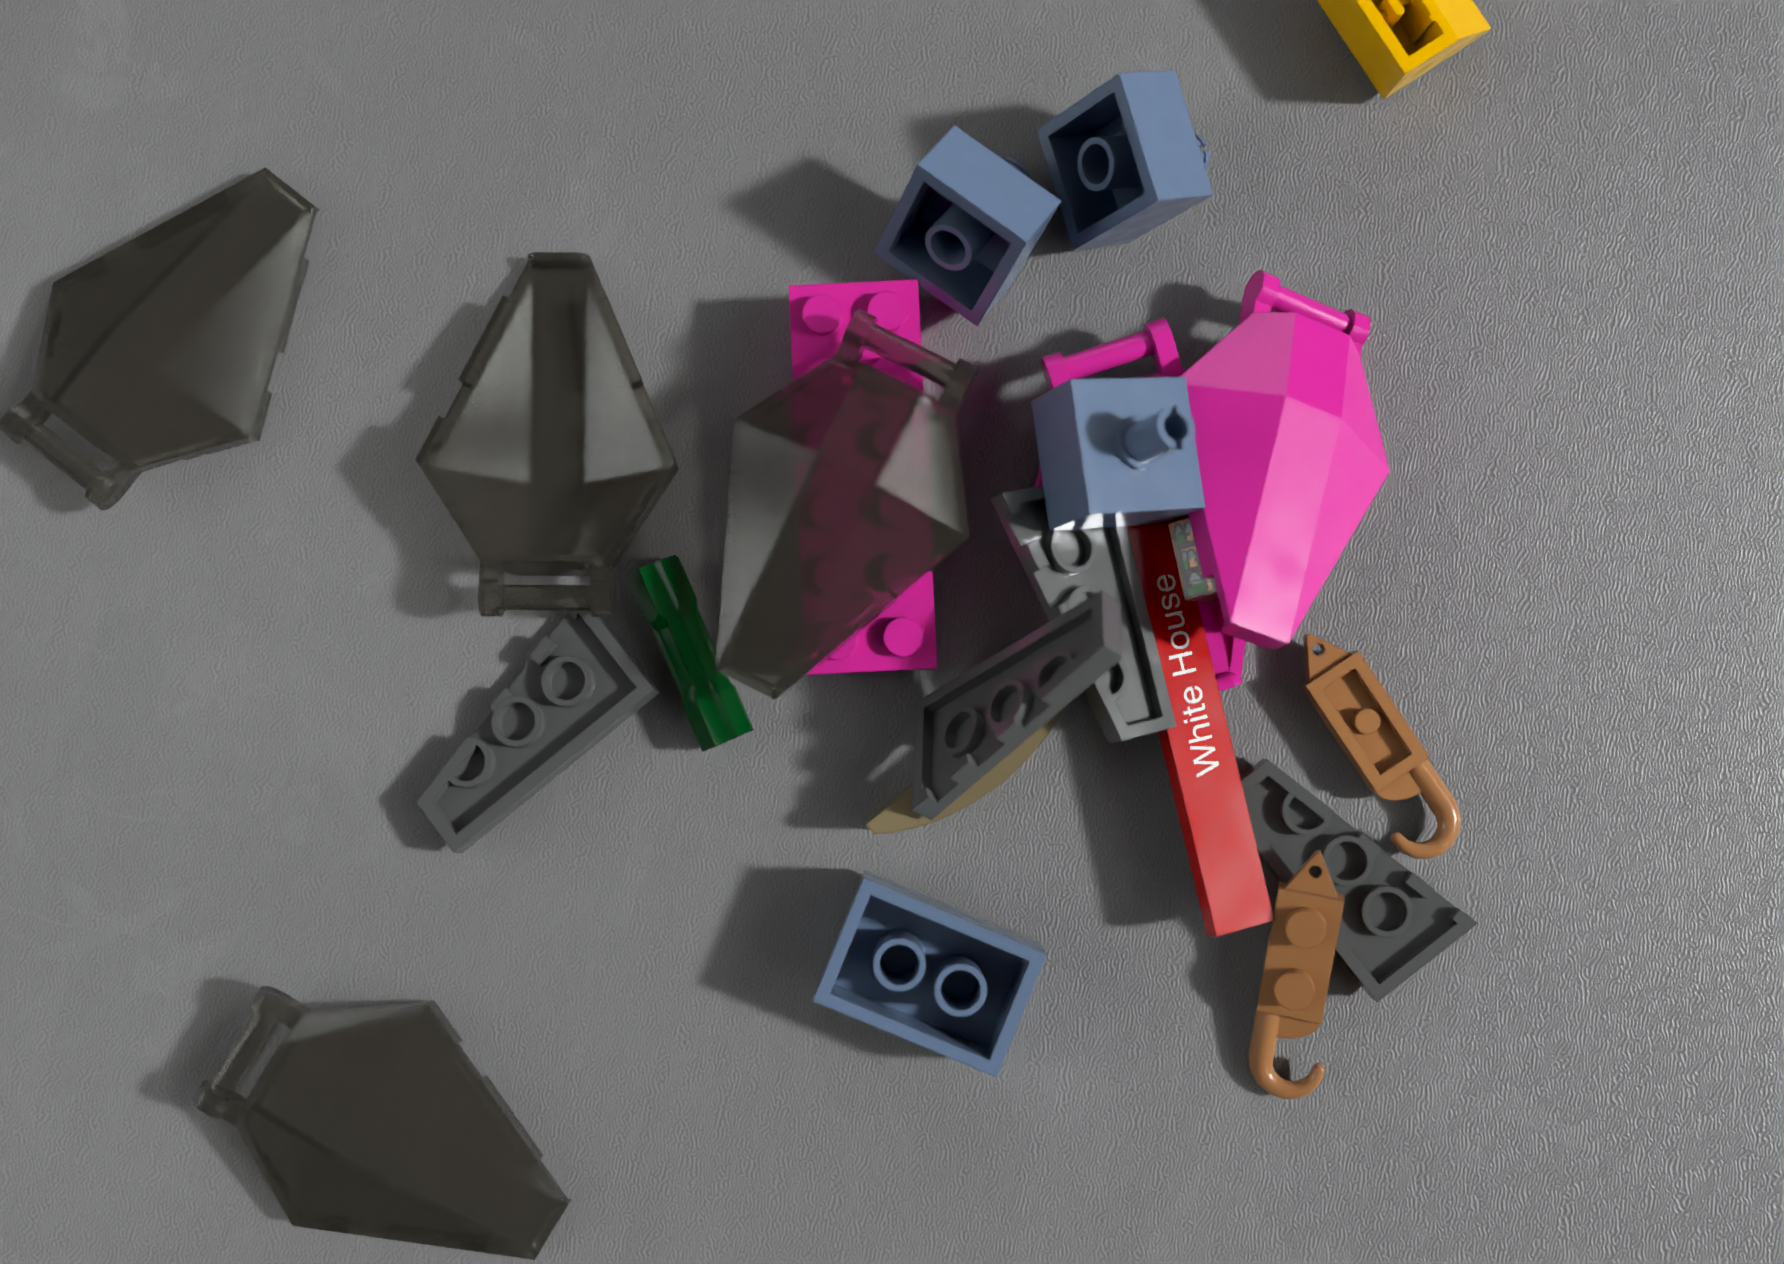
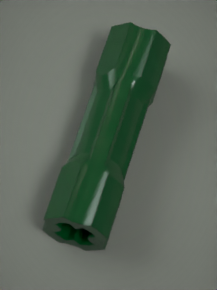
[626,555,754,752]

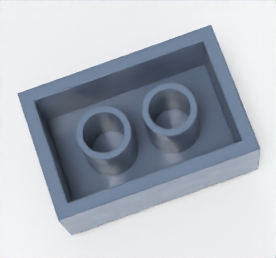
[813,870,1047,1077]

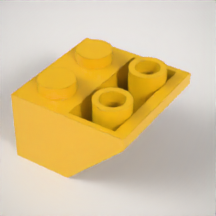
[1317,0,1491,100]

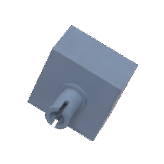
[1037,70,1214,250]
[874,125,1061,326]
[1031,377,1205,531]

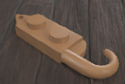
[1300,634,1461,859]
[1248,850,1345,1099]

